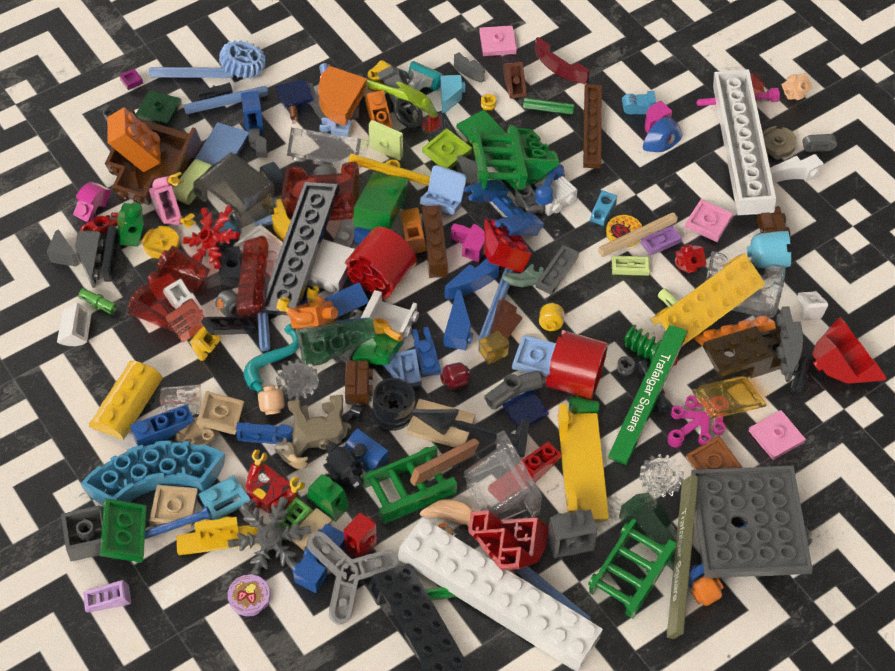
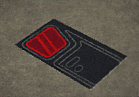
[416,111,460,142]

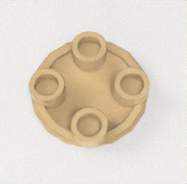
[176,417,216,446]

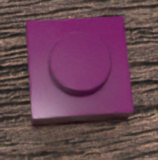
[119,68,143,90]

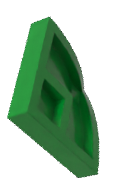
[353,328,404,365]

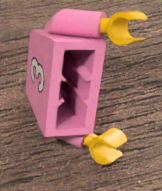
[149,172,196,228]

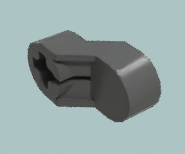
[249,128,268,158]

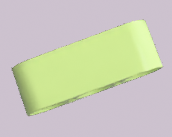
[172,159,214,205]

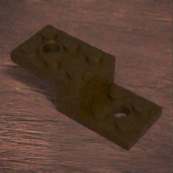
[703,326,803,378]

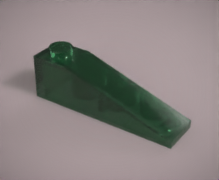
[296,317,376,368]
[619,492,692,571]

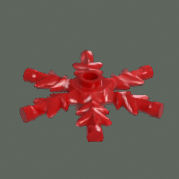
[183,205,240,271]

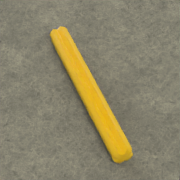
[348,154,430,186]

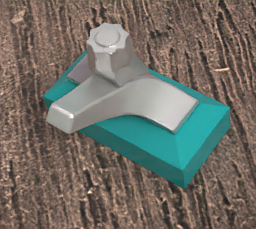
[408,61,443,91]

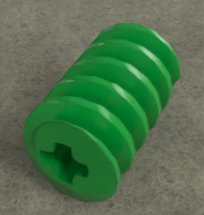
[623,324,662,362]

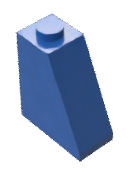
[241,91,264,134]

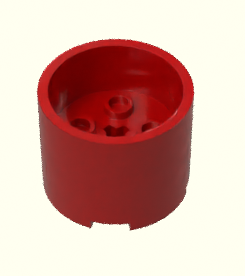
[345,227,417,299]
[546,330,608,400]

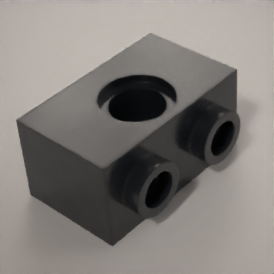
[218,246,247,289]

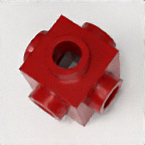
[675,245,707,273]

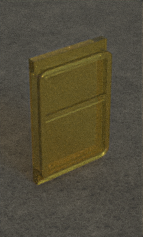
[692,376,766,419]

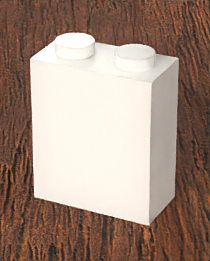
[308,239,355,293]

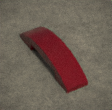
[535,37,590,84]

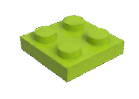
[422,128,472,169]

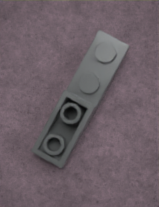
[777,306,803,382]

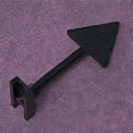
[411,409,530,465]

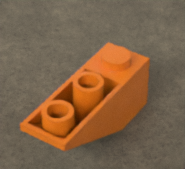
[365,90,393,129]
[400,207,427,254]

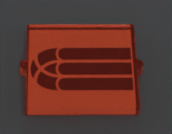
[165,299,205,343]

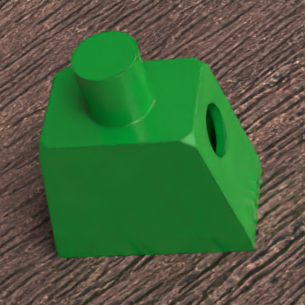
[117,202,144,247]
[307,474,349,522]

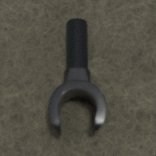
[343,404,364,423]

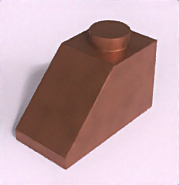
[502,62,527,99]

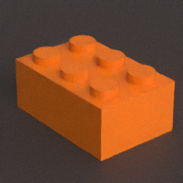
[107,107,161,172]

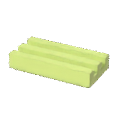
[611,256,650,276]

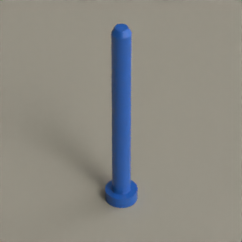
[145,506,212,539]

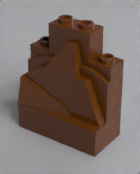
[105,109,203,205]

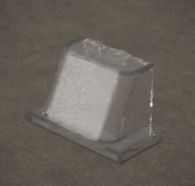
[464,431,542,520]

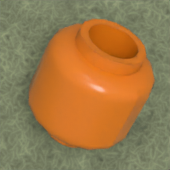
[690,576,724,606]

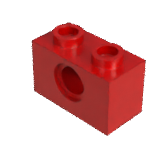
[343,513,377,558]

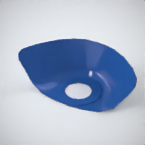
[643,117,683,152]

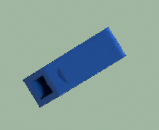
[130,404,194,447]

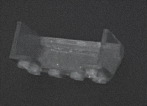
[287,127,369,171]

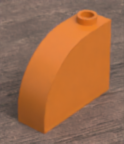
[318,66,367,126]

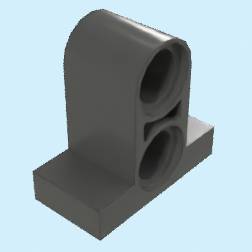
[377,65,409,105]

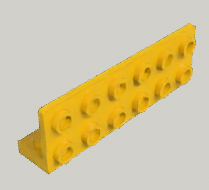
[650,253,765,346]
[558,404,609,521]

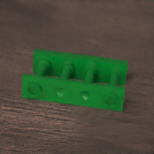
[469,125,528,189]
[362,445,457,524]
[588,518,677,619]

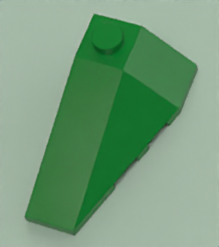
[516,128,559,181]

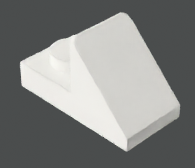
[798,291,828,320]

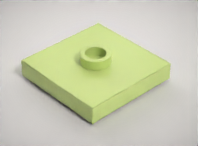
[369,120,403,161]

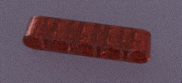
[237,235,269,317]

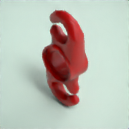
[80,212,118,234]

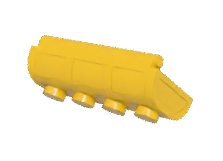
[89,360,163,440]

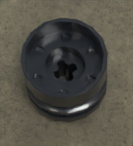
[372,378,415,431]

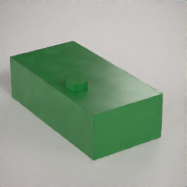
[353,172,408,230]

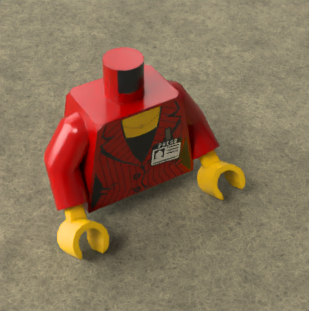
[245,450,305,514]

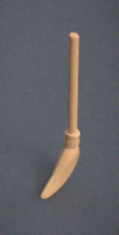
[420,499,516,575]

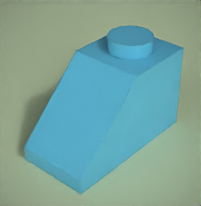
[440,75,465,113]

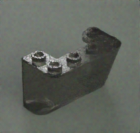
[193,152,275,229]

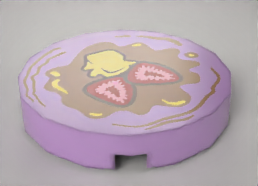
[228,574,270,616]

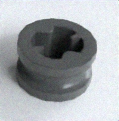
[617,356,635,376]

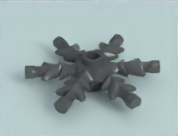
[228,497,311,576]

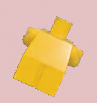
[189,326,222,361]

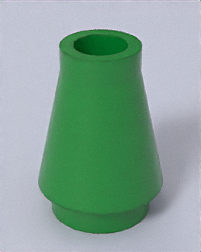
[569,395,599,414]

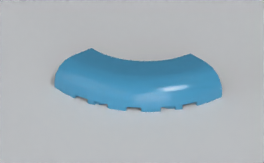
[81,441,225,506]

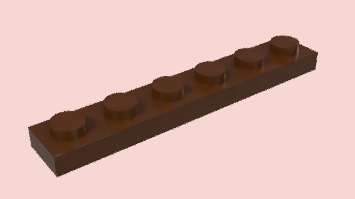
[583,84,602,169]

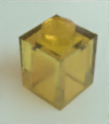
[478,331,510,365]

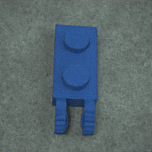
[412,327,441,377]
[236,423,293,444]

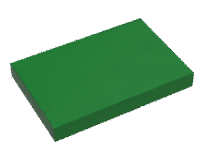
[100,499,147,563]

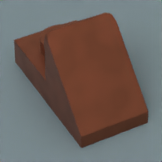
[491,298,522,340]

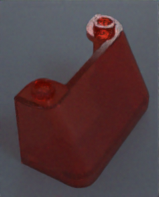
[281,162,359,221]

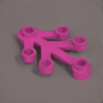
[668,395,729,447]

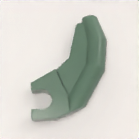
[502,264,544,287]

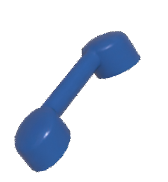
[535,164,565,205]

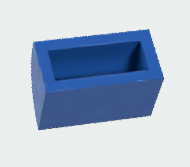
[324,282,369,317]
[345,429,388,472]

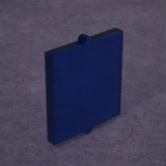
[276,79,313,108]
[502,390,549,426]

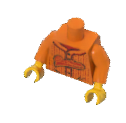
[277,286,338,328]

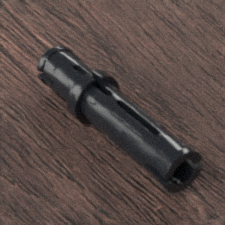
[636,360,671,414]

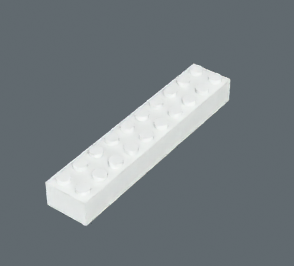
[713,69,776,215]
[398,517,603,671]

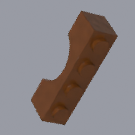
[422,205,448,278]

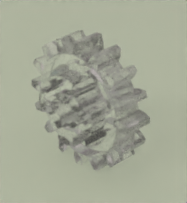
[276,359,319,400]
[639,454,684,497]

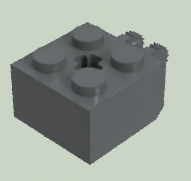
[61,505,103,562]
[547,509,597,558]

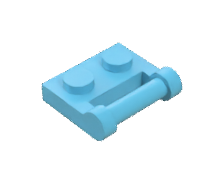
[198,475,250,520]

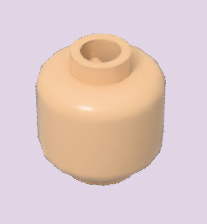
[258,385,285,415]

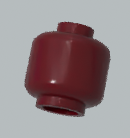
[440,362,471,390]

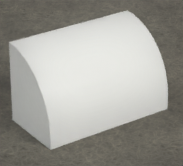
[57,303,92,346]

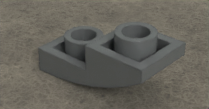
[454,52,485,83]

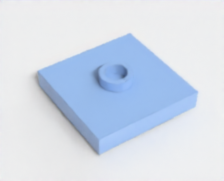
[512,335,556,378]

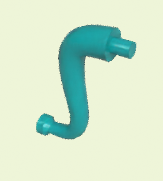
[244,324,301,393]

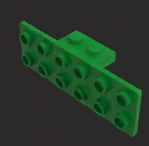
[456,110,546,191]

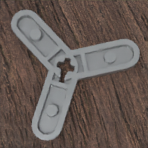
[306,532,398,625]

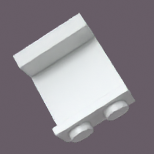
[360,290,419,342]

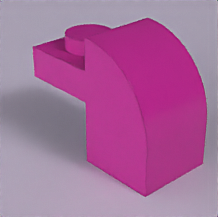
[645,101,672,141]
[73,182,112,222]
[451,223,485,262]

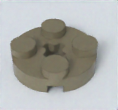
[763,126,796,160]

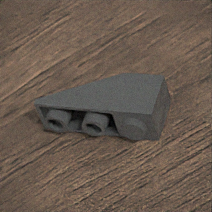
[75,231,105,288]

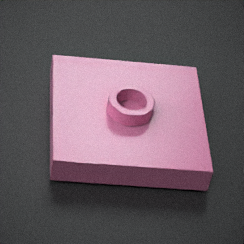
[479,26,517,56]
[685,199,733,242]
[749,410,806,460]

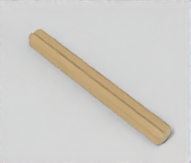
[598,213,678,257]

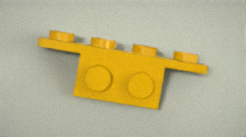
[176,517,259,555]

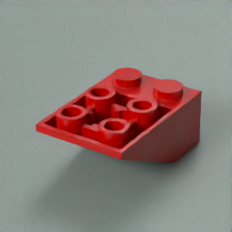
[484,218,531,273]

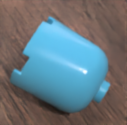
[747,231,791,268]

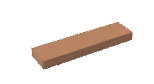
[410,438,479,486]

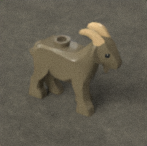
[274,394,351,469]

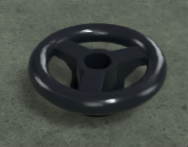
[394,98,423,128]

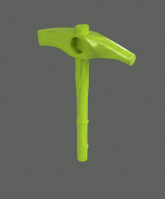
[367,78,438,118]

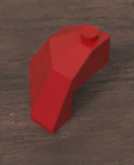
[812,317,887,383]
[468,510,549,570]

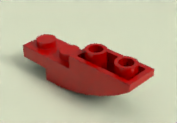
[488,441,562,504]

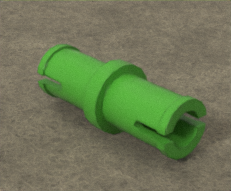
[78,288,117,315]

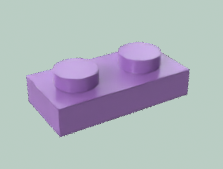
[641,225,682,256]

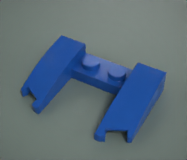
[464,180,544,236]

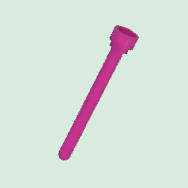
[696,88,780,106]

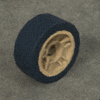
[260,162,287,198]

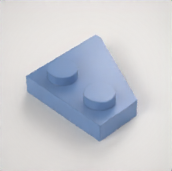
[382,349,422,387]

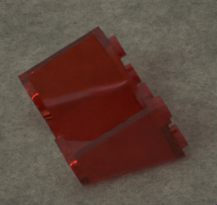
[127,245,211,331]

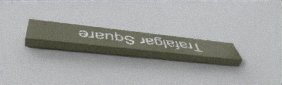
[667,475,698,639]

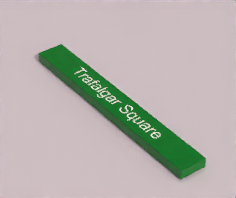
[608,325,688,465]

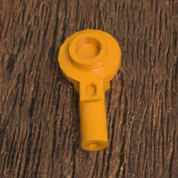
[370,318,403,342]

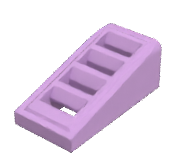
[83,580,131,613]

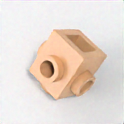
[781,73,813,100]

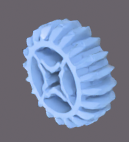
[219,40,266,79]

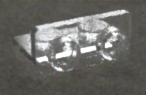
[160,385,201,414]

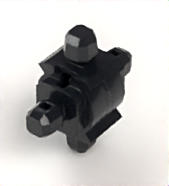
[323,442,368,490]

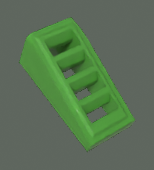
[278,497,313,541]

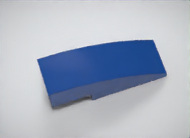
[445,259,499,299]

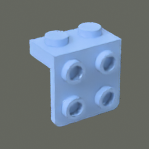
[420,165,467,215]

